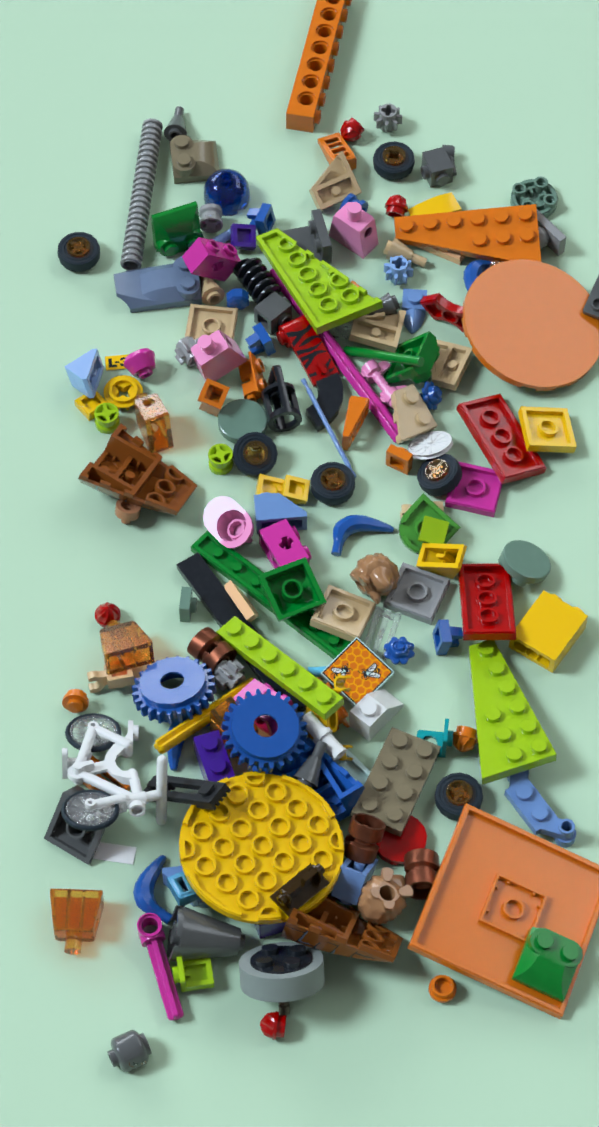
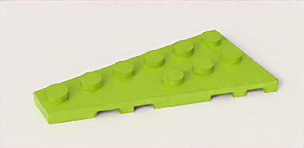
[256,228,383,335]
[469,640,557,785]

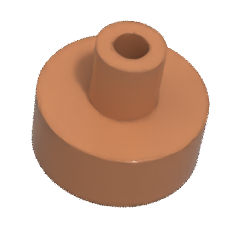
[115,499,141,524]

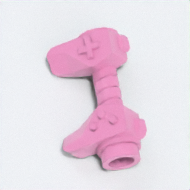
[361,360,406,409]

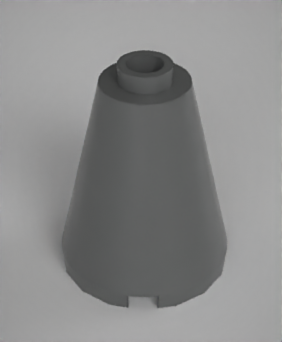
[167,905,245,961]

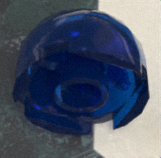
[204,169,250,216]

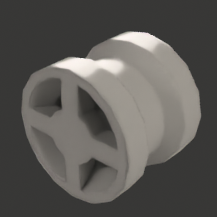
[199,203,223,233]

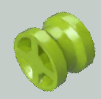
[94,403,120,434]
[208,444,233,475]

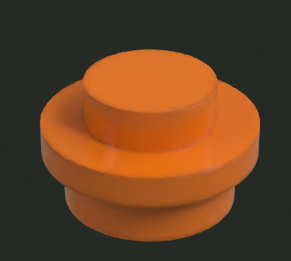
[62,689,89,713]
[428,975,457,1003]

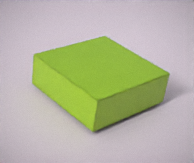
[418,515,449,544]

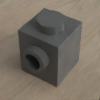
[420,147,454,188]
[254,291,292,335]

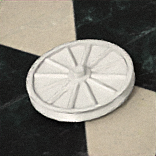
[408,431,453,460]

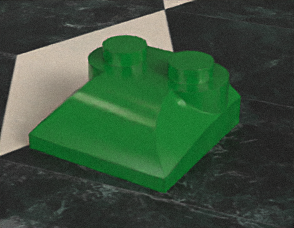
[151,201,204,256]
[384,331,440,384]
[258,557,326,622]
[511,927,583,1002]

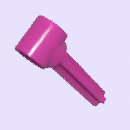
[137,913,184,1021]

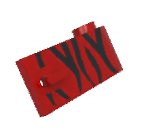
[276,315,340,387]

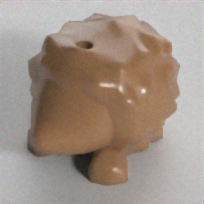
[350,553,400,604]
[358,867,413,925]

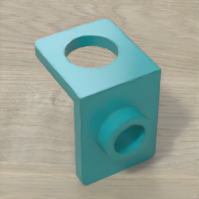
[417,718,453,758]

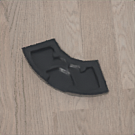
[306,372,343,432]

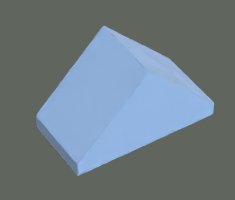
[65,349,104,398]

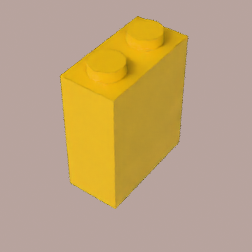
[509,590,588,673]

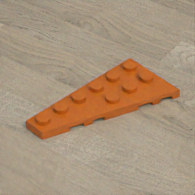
[394,204,541,262]

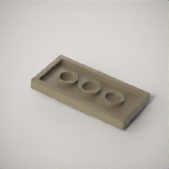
[351,727,441,837]

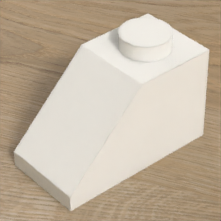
[349,689,404,741]

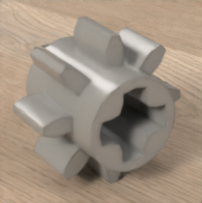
[374,103,402,133]
[174,336,199,367]
[213,659,246,692]

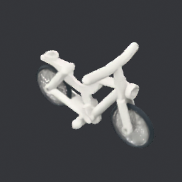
[61,713,168,831]

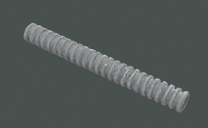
[120,118,163,271]

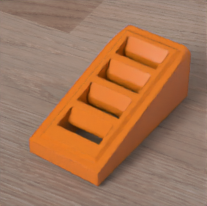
[317,132,357,170]
[342,396,370,451]

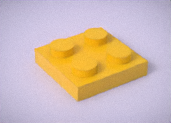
[518,406,577,453]

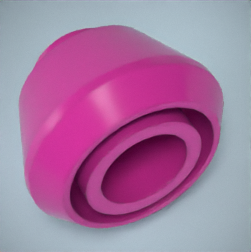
[123,348,155,379]

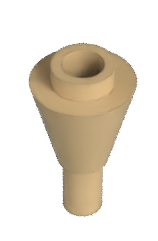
[383,238,427,267]
[199,276,225,306]

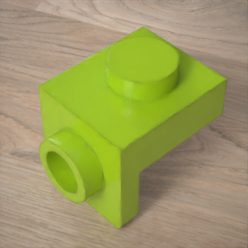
[172,956,215,992]

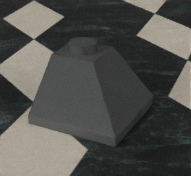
[44,785,110,865]

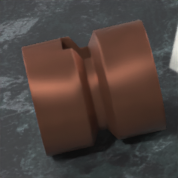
[187,627,237,676]
[344,813,386,864]
[404,848,440,900]

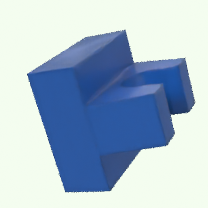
[247,203,276,235]
[245,322,276,356]
[432,619,463,655]

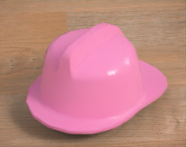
[203,496,254,549]

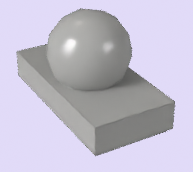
[537,210,566,256]

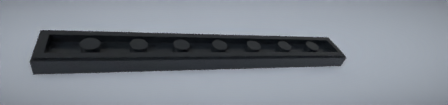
[176,553,307,713]

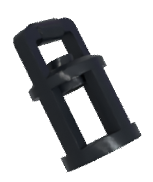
[261,365,302,432]

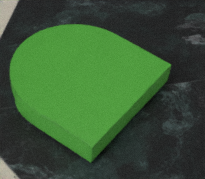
[399,493,461,554]

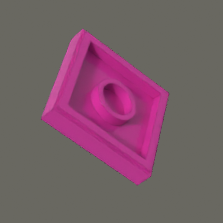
[445,462,503,517]

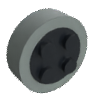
[239,942,325,1015]

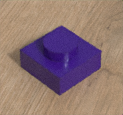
[230,223,256,251]

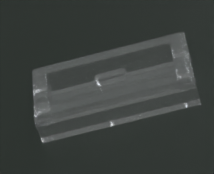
[364,606,402,660]

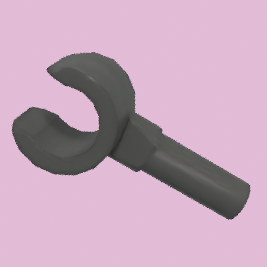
[442,145,457,176]

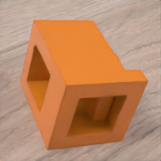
[197,378,230,417]

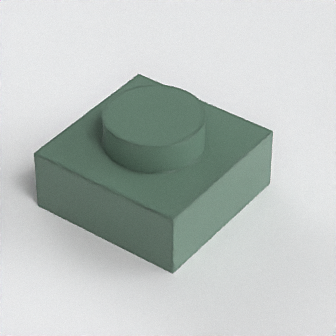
[179,587,197,622]

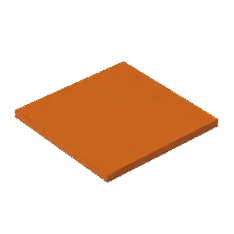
[407,803,599,1019]

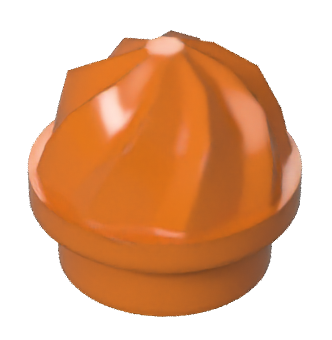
[453,726,478,752]

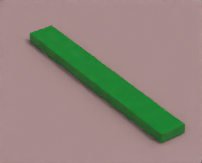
[191,530,351,659]

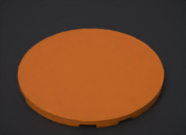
[462,259,599,391]

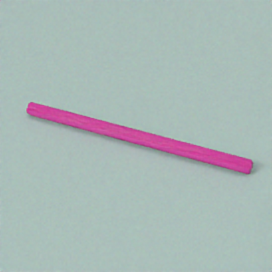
[270,268,398,443]

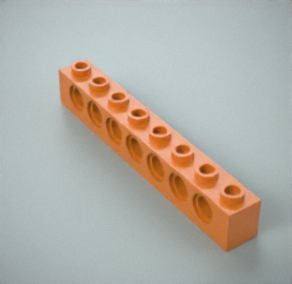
[286,0,352,133]

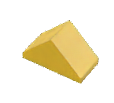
[416,543,467,579]

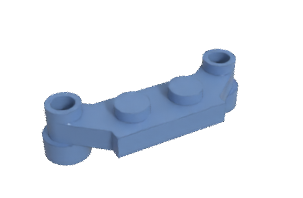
[504,770,576,848]

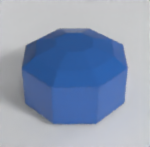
[226,288,249,310]

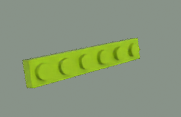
[216,616,344,720]

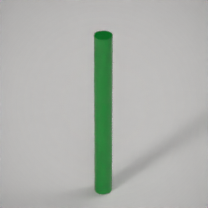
[344,346,424,367]

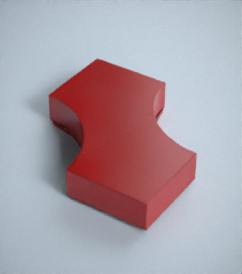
[420,293,464,333]

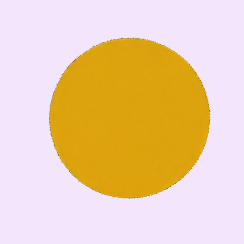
[179,771,344,924]

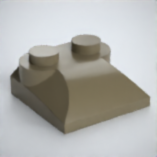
[170,135,221,184]

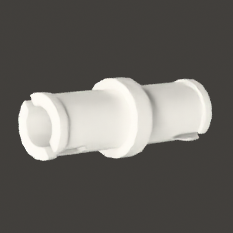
[300,711,347,761]

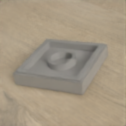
[383,562,450,625]

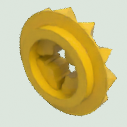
[104,375,143,410]

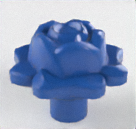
[419,381,442,410]
[384,637,415,665]

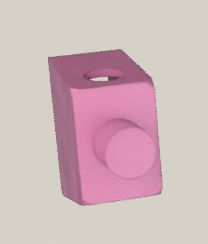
[329,202,378,259]
[190,330,247,381]

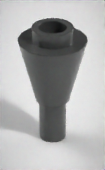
[164,106,187,141]
[367,292,400,315]
[293,740,328,788]

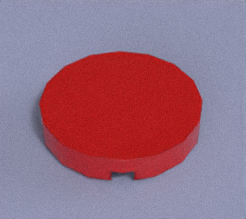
[376,816,427,865]

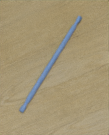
[301,378,357,478]

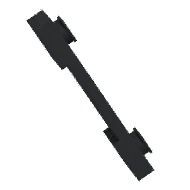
[144,775,231,810]

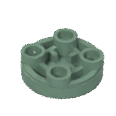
[510,177,558,218]
[218,399,268,444]
[498,540,551,587]

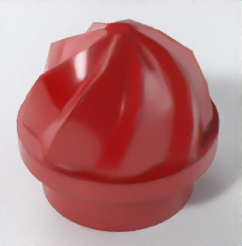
[340,118,365,142]
[385,195,408,218]
[95,602,121,628]
[260,1011,287,1040]

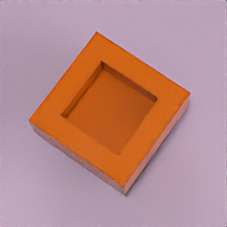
[386,444,413,475]

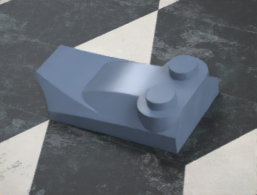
[113,257,202,313]

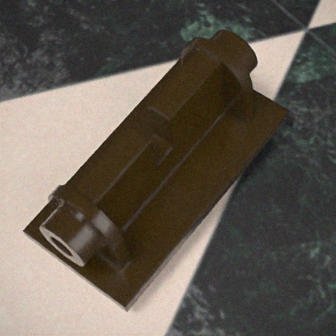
[270,863,330,917]

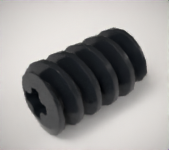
[233,257,281,305]

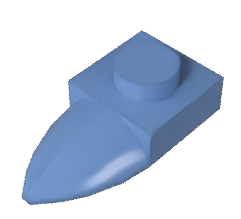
[402,289,427,334]

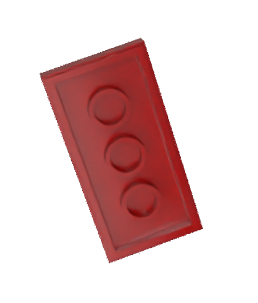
[456,394,547,484]
[458,563,516,640]

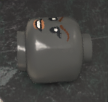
[107,1030,152,1072]

